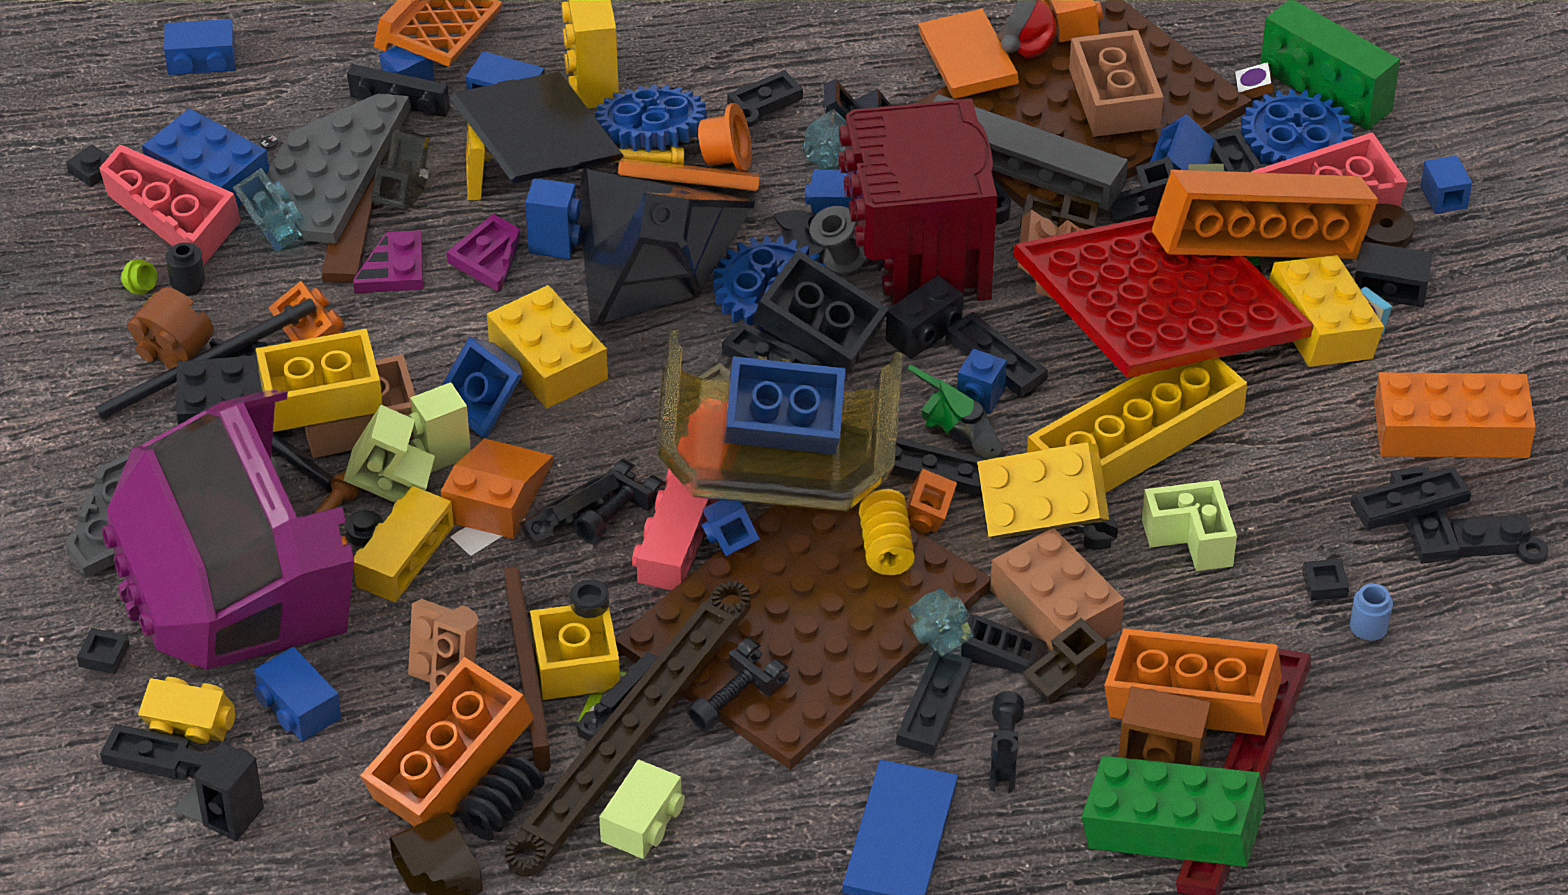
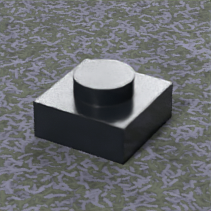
[66,144,109,187]
[1302,559,1349,601]
[77,628,130,674]

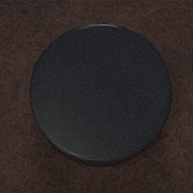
[570,580,609,618]

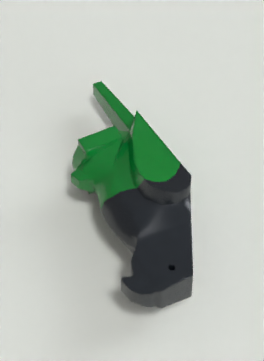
[907,364,1006,460]

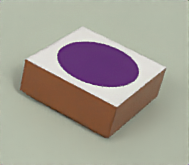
[1235,62,1274,99]

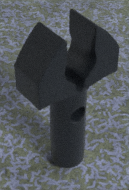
[1069,515,1118,550]

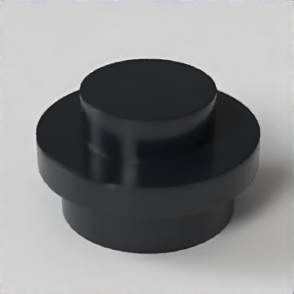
[345,510,383,546]

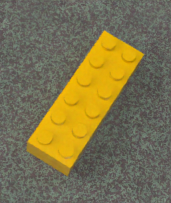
[1027,358,1247,493]

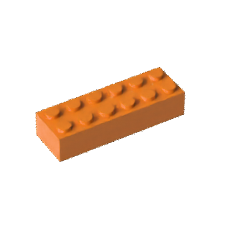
[1151,170,1378,259]

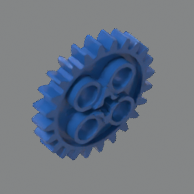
[595,84,707,152]
[1240,89,1353,164]
[713,235,826,331]

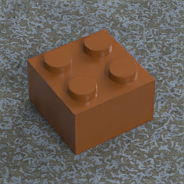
[1118,686,1210,766]

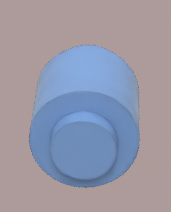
[1350,584,1393,641]

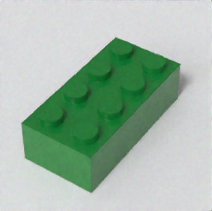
[1260,0,1400,131]
[1082,756,1266,867]

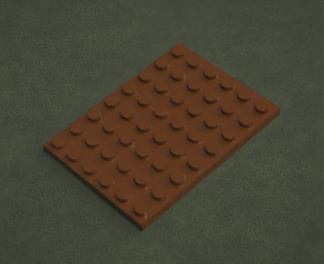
[913,0,1252,208]
[615,467,991,770]

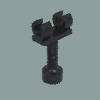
[574,459,666,544]
[686,637,790,732]
[989,691,1024,793]

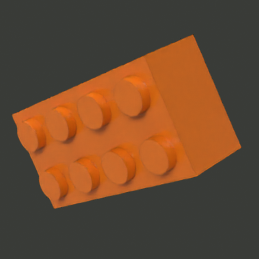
[1374,372,1536,458]
[1104,628,1282,736]
[360,657,534,826]

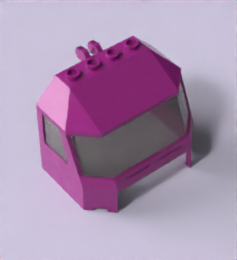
[102,389,354,670]

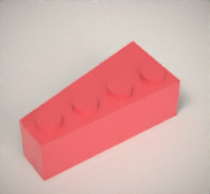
[1251,132,1407,207]
[99,145,241,266]

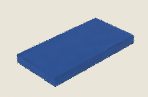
[842,760,958,895]

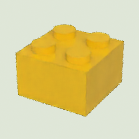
[530,605,620,700]

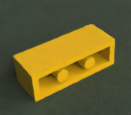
[353,486,454,603]

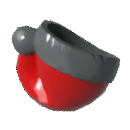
[997,0,1057,58]

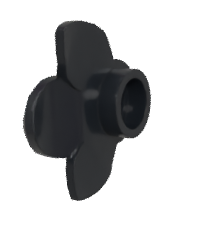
[771,210,824,256]

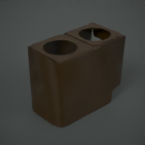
[390,812,483,895]

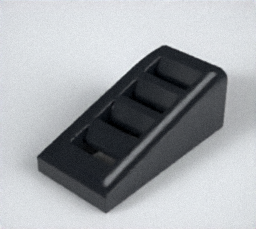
[961,614,1046,673]

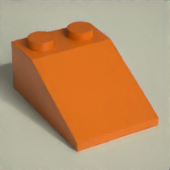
[441,438,554,539]

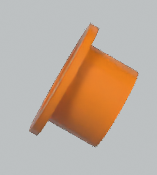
[698,103,752,172]

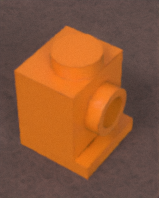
[906,468,957,534]

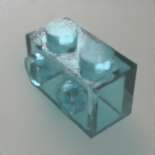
[232,168,303,253]

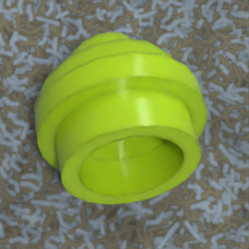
[121,259,157,295]

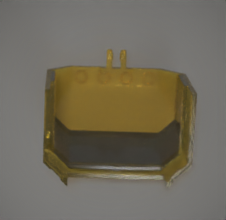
[656,330,903,512]

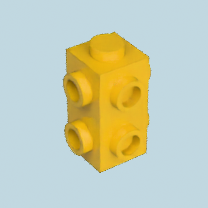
[138,677,235,744]

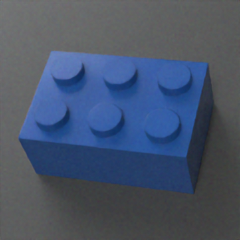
[142,108,269,207]
[723,356,846,454]

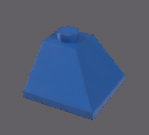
[441,337,522,438]

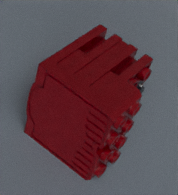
[838,98,997,306]

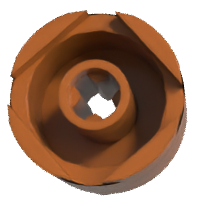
[127,287,214,369]

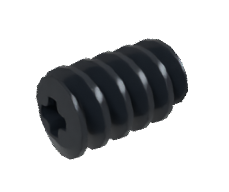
[457,753,545,841]

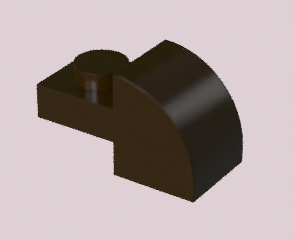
[1019,193,1099,230]
[1023,618,1108,705]

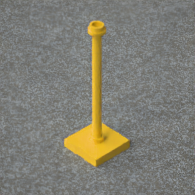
[466,123,684,200]

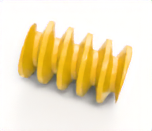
[859,489,915,575]

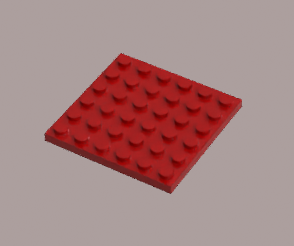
[1013,215,1314,378]

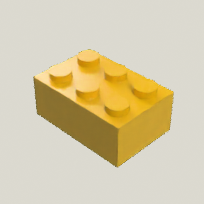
[561,0,619,109]
[1269,255,1384,367]
[487,285,608,409]
[256,329,383,432]
[977,442,1109,539]

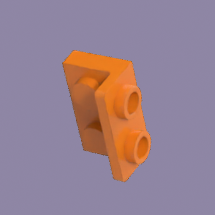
[268,281,346,342]

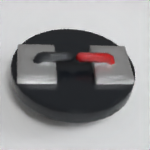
[260,135,278,149]

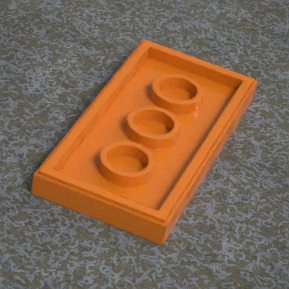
[918,8,1019,99]
[618,158,760,191]

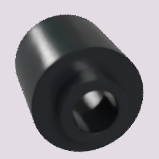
[166,243,205,296]

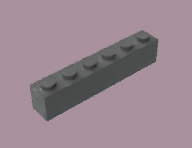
[933,94,1128,211]

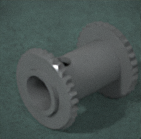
[809,206,869,276]

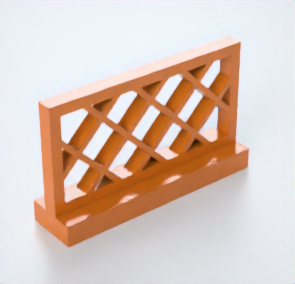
[374,0,503,67]

